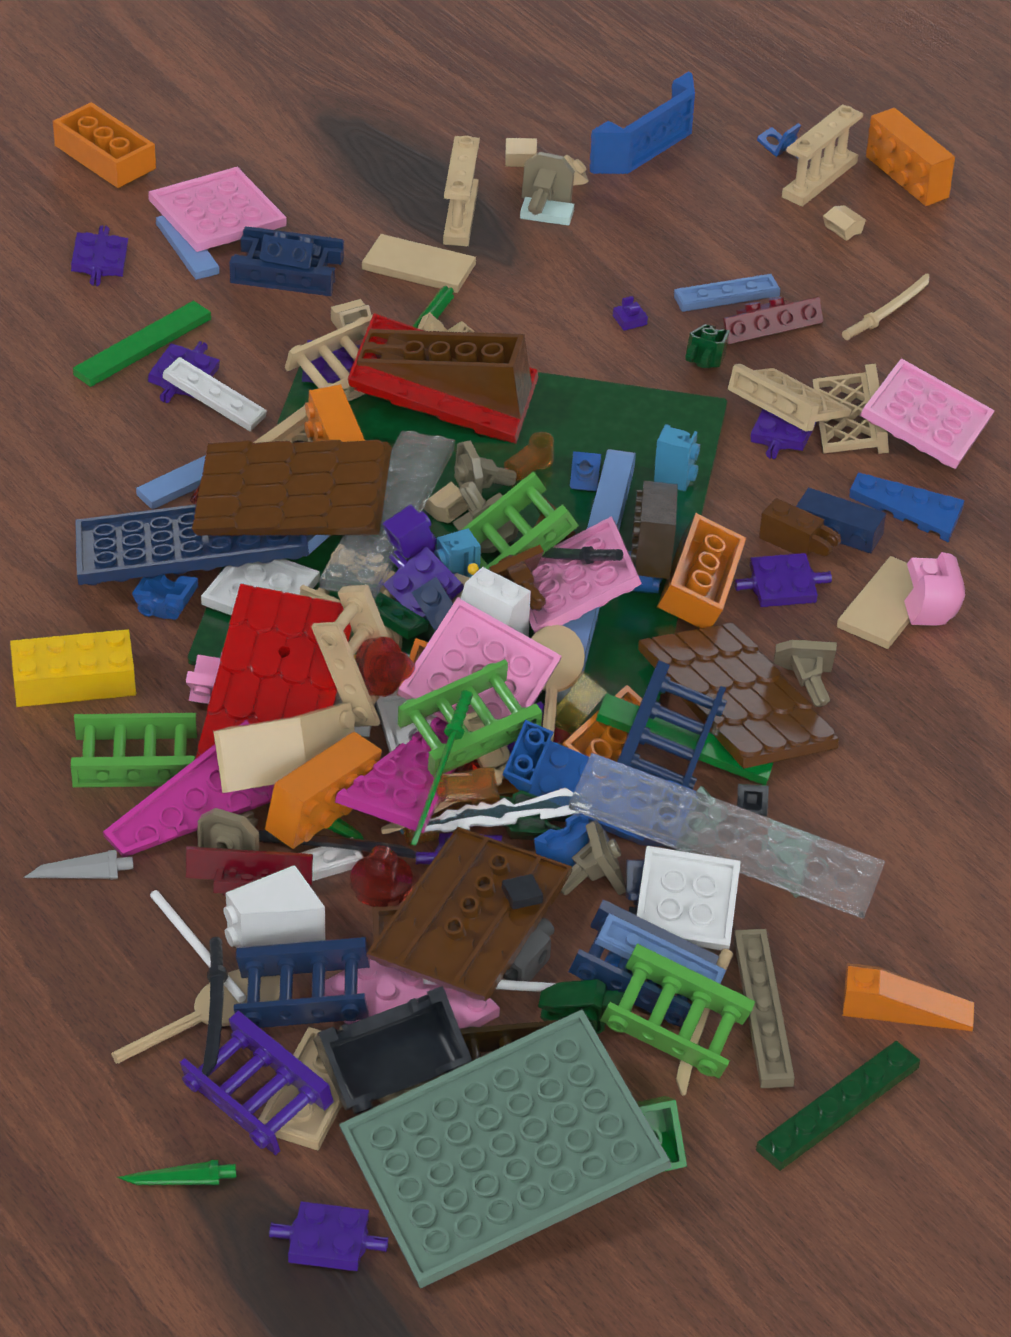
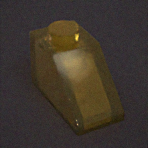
[555,671,607,735]

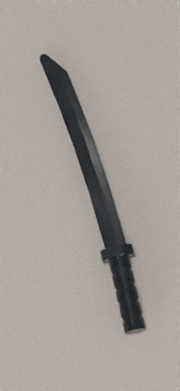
[510,542,624,564]
[257,830,416,859]
[202,937,228,1077]

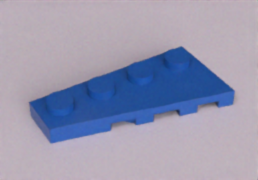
[849,473,964,542]

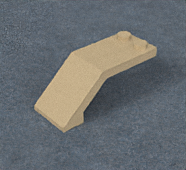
[213,703,355,793]

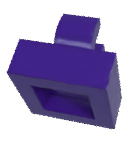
[613,296,648,331]

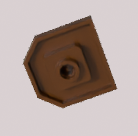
[488,544,546,611]

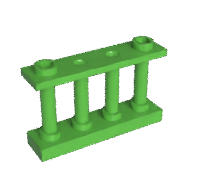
[460,472,579,569]
[398,659,542,777]
[71,713,197,788]
[600,944,756,1078]

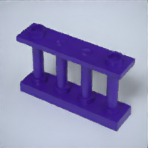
[180,1011,334,1155]

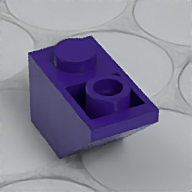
[382,504,437,558]

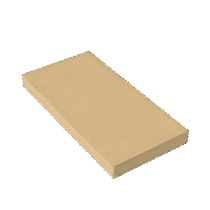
[362,234,476,293]
[837,556,914,649]
[258,1027,343,1151]

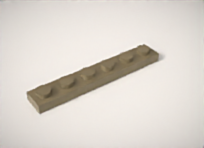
[733,929,795,1088]

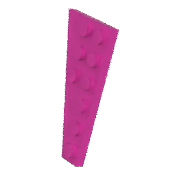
[335,717,456,833]
[103,720,274,857]

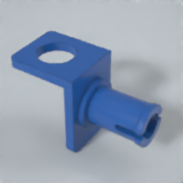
[757,123,801,159]
[570,451,602,491]

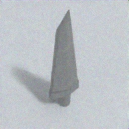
[23,850,134,880]

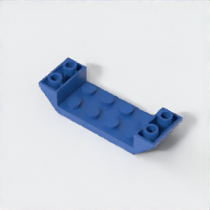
[590,71,695,174]
[502,720,697,847]

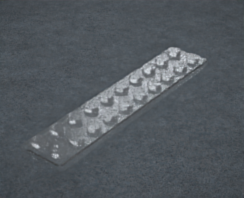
[320,431,455,598]
[569,753,885,919]

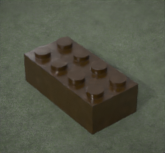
[631,481,678,579]

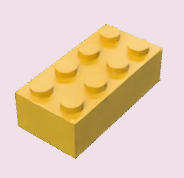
[10,629,136,707]

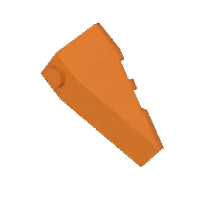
[562,685,642,767]
[843,963,974,1031]

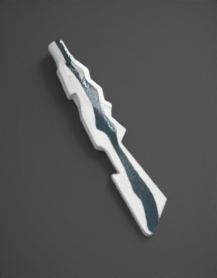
[424,788,592,832]

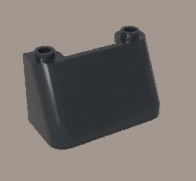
[313,986,472,1115]

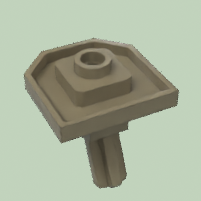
[521,152,575,215]
[454,440,517,495]
[453,481,518,553]
[774,640,837,707]
[197,808,259,851]
[560,819,626,895]

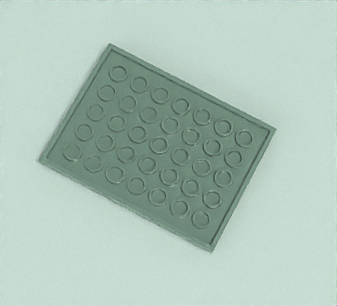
[339,1010,671,1289]

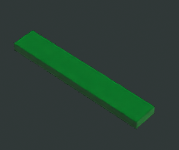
[73,300,211,387]
[596,693,774,785]

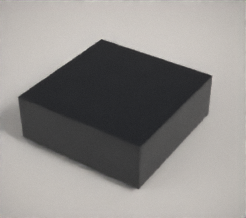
[502,874,543,910]

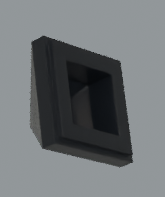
[736,784,769,816]

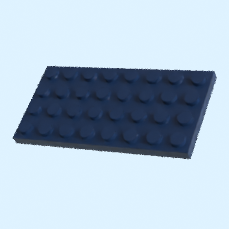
[75,504,309,586]

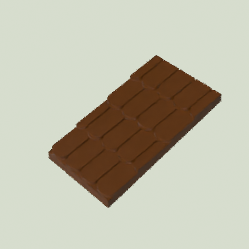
[192,440,392,536]
[638,623,839,769]
[366,827,572,1001]

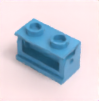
[654,424,700,491]
[434,528,481,578]

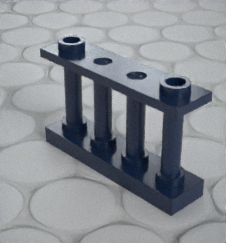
[615,660,727,790]
[568,899,719,1027]
[234,937,370,1028]

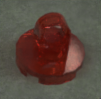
[355,636,415,697]
[350,845,413,907]

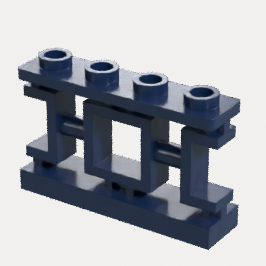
[229,226,344,296]

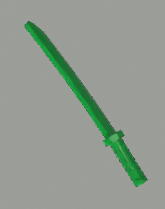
[411,690,473,846]

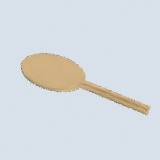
[531,625,585,741]
[111,969,280,1064]

